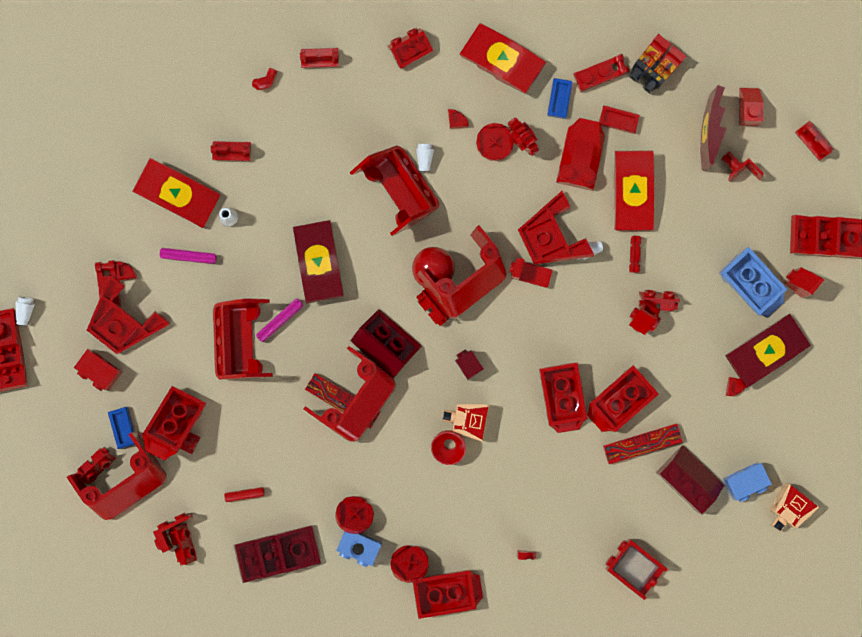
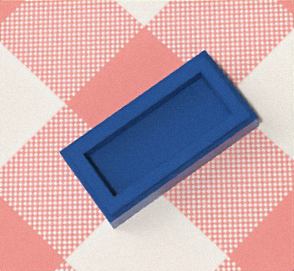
[547,78,572,119]
[108,407,135,449]

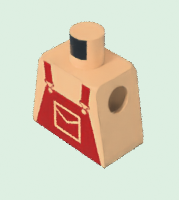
[442,404,489,441]
[770,483,819,532]

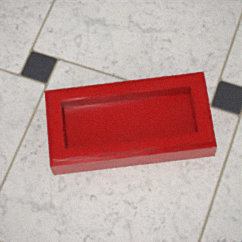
[599,105,640,134]

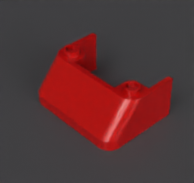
[350,146,440,236]
[417,225,506,319]
[213,298,273,380]
[303,346,396,442]
[67,432,167,520]

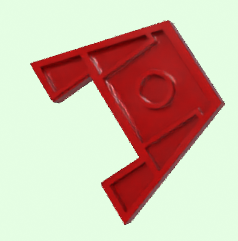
[518,191,594,264]
[87,274,170,354]

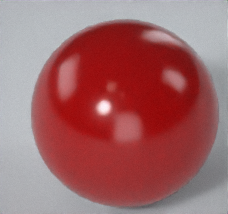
[412,247,455,287]

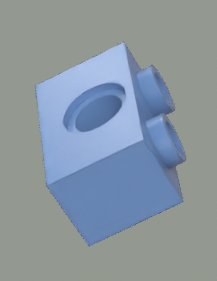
[336,532,382,567]

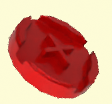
[476,123,514,161]
[335,496,374,534]
[390,545,429,583]

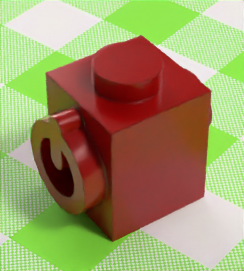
[629,300,661,335]

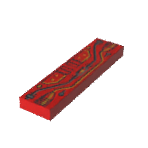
[305,373,381,429]
[603,423,683,464]

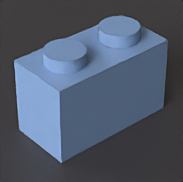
[722,462,771,502]

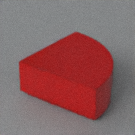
[448,109,469,129]
[115,261,137,281]
[725,377,746,396]
[517,550,536,560]

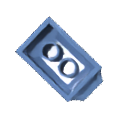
[719,247,787,317]

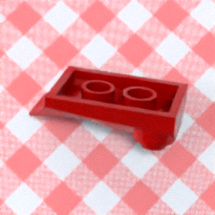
[556,118,605,191]
[539,362,587,433]
[587,365,659,433]
[142,386,206,460]
[413,570,483,619]

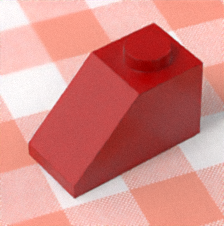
[739,88,764,126]
[784,267,824,298]

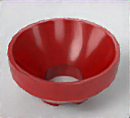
[431,430,466,465]

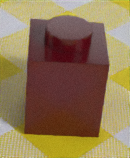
[455,349,484,380]

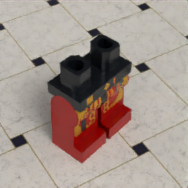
[629,33,687,94]

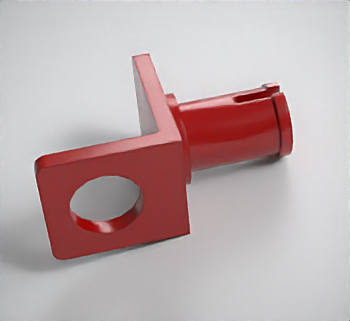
[721,151,764,182]

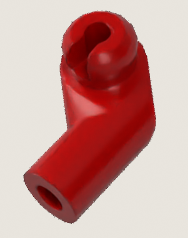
[252,68,278,91]

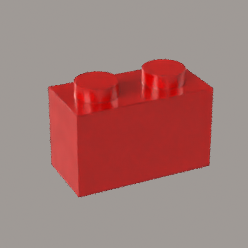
[74,349,122,391]

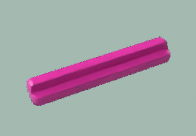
[160,248,217,264]
[256,299,303,342]

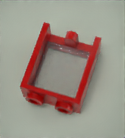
[605,539,668,600]

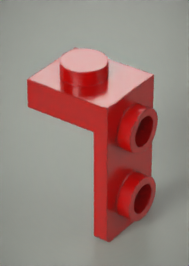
[509,258,552,288]
[153,512,193,553]

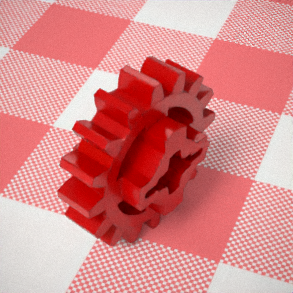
[507,117,539,156]

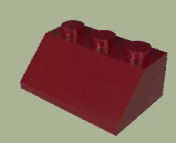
[350,309,422,379]
[656,445,725,515]

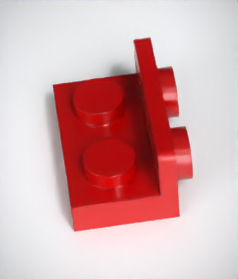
[387,28,433,69]

